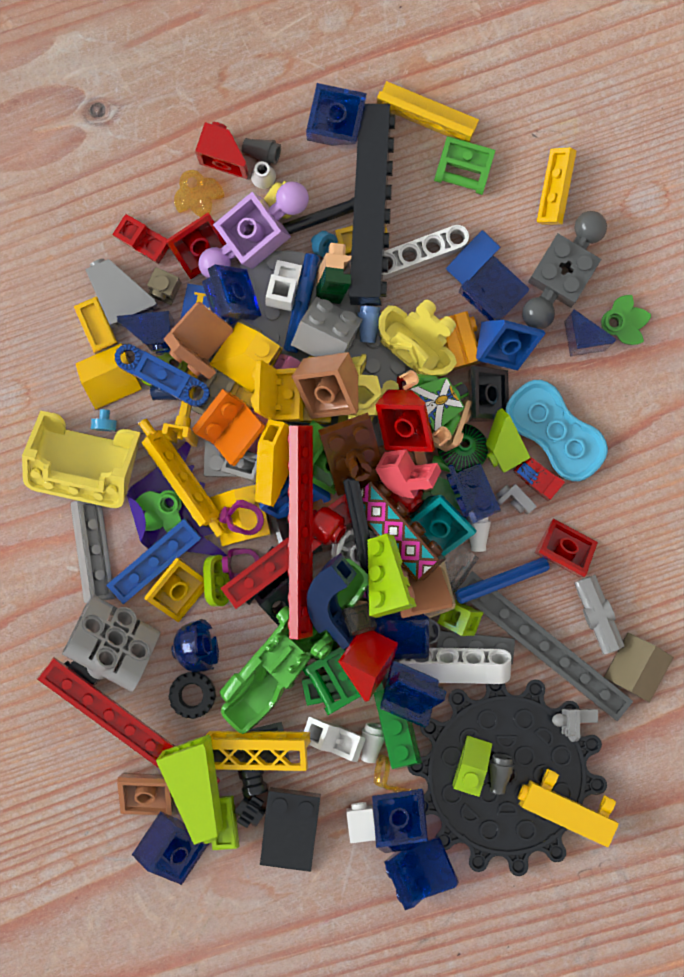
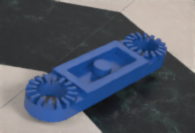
[115,344,210,407]

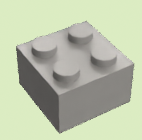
[291,297,363,357]

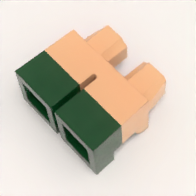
[316,243,352,304]

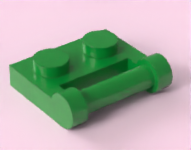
[303,647,361,715]

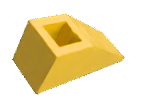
[255,419,289,507]

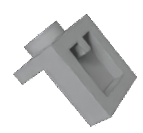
[495,484,537,514]

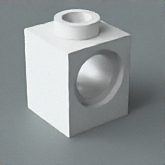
[347,802,376,843]

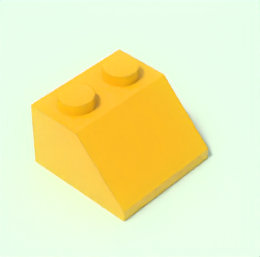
[211,484,272,547]

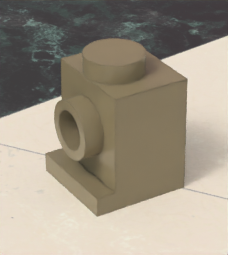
[147,267,182,305]

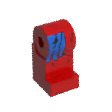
[513,457,565,501]

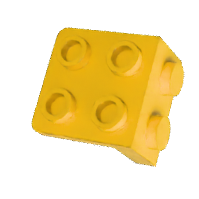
[251,360,303,422]

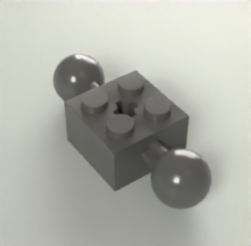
[522,211,607,330]

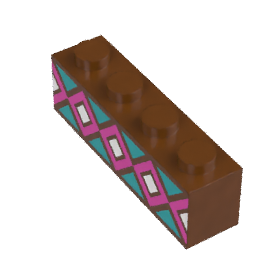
[361,482,446,581]

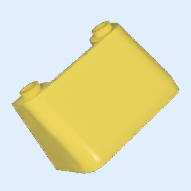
[22,411,140,508]

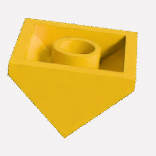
[75,343,142,410]
[144,558,204,623]

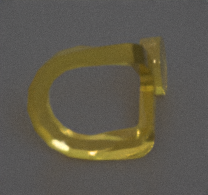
[373,755,411,795]

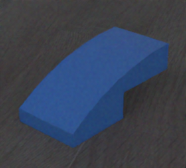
[446,230,501,286]

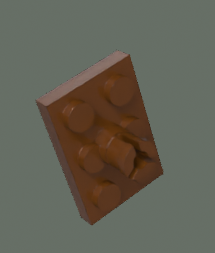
[318,413,381,496]

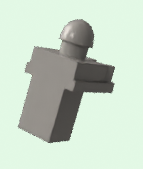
[552,709,598,742]

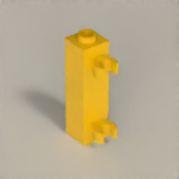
[518,769,619,848]

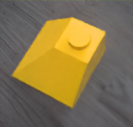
[210,322,281,393]

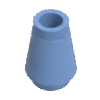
[357,306,381,343]

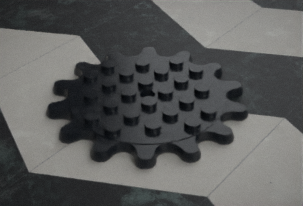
[408,679,607,876]

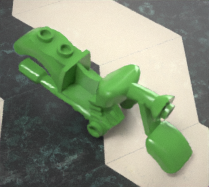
[220,559,369,734]

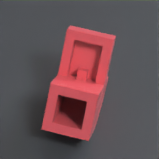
[375,449,441,498]

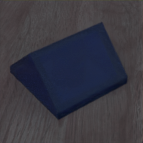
[564,309,616,357]

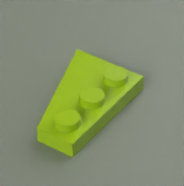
[368,533,417,618]

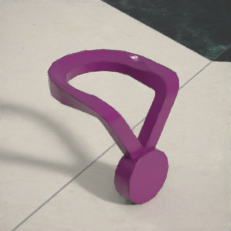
[219,500,264,535]
[222,548,260,580]

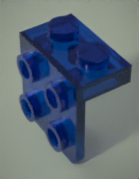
[384,838,459,910]

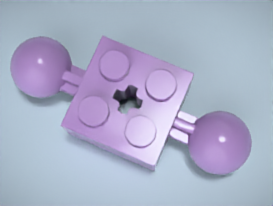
[198,182,309,280]

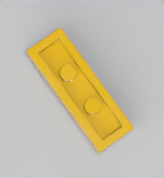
[537,147,577,225]

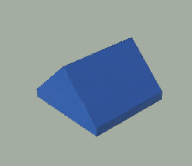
[476,320,545,371]

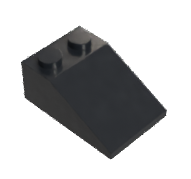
[260,787,321,872]

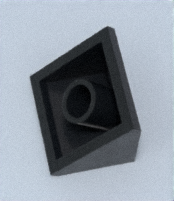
[468,366,509,422]

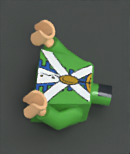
[399,370,469,447]

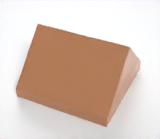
[117,773,173,816]

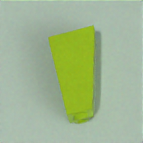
[156,734,223,845]

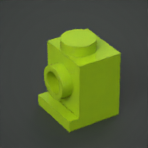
[437,600,484,636]

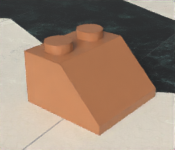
[292,352,358,419]

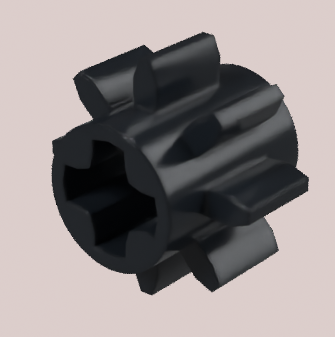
[234,795,266,828]

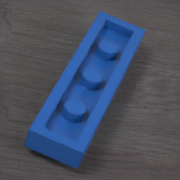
[106,518,201,604]

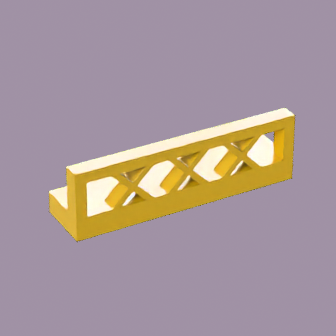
[376,81,479,142]
[205,731,311,771]

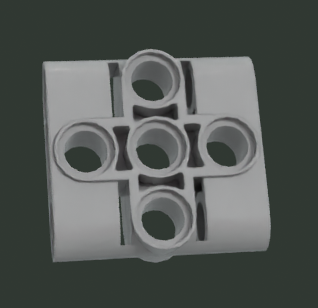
[62,595,161,692]

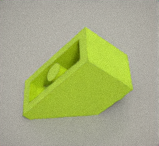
[486,408,531,473]
[452,735,492,797]

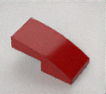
[112,214,169,264]

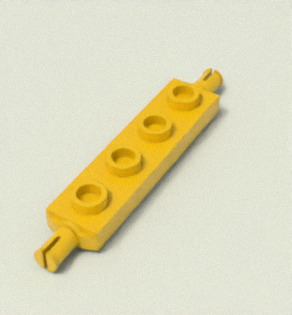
[138,418,226,537]

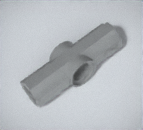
[574,575,625,655]

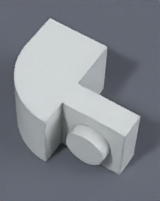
[266,260,302,311]
[304,717,366,762]

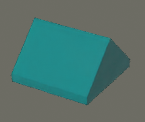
[410,495,477,556]

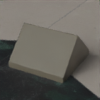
[604,633,674,703]

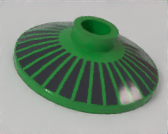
[438,424,488,472]

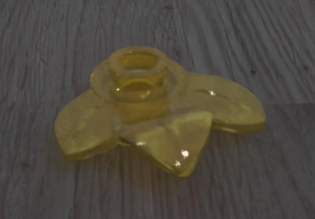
[174,170,224,217]

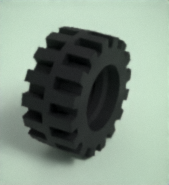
[168,672,216,719]

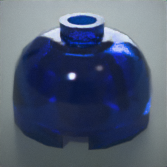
[171,619,219,672]

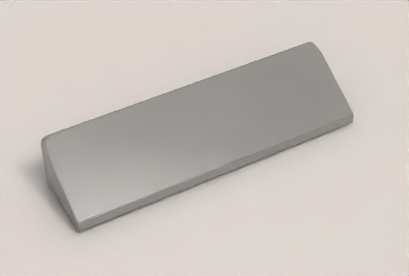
[71,500,115,603]

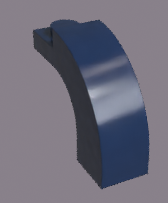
[307,553,359,649]

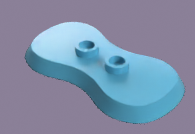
[506,380,608,481]

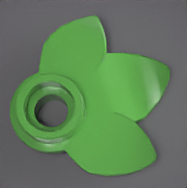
[601,295,651,345]
[136,490,182,532]

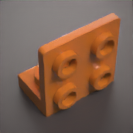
[192,389,265,466]

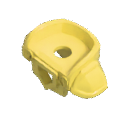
[378,300,457,377]
[338,354,399,423]

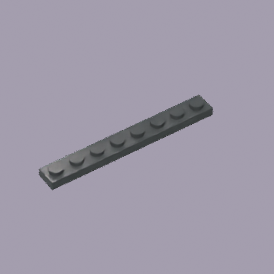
[456,571,633,721]

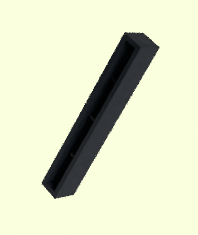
[349,104,396,306]

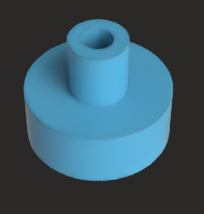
[311,231,338,258]
[91,409,117,432]

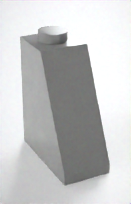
[85,259,160,329]

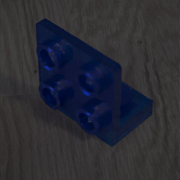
[459,256,529,321]
[446,463,501,523]

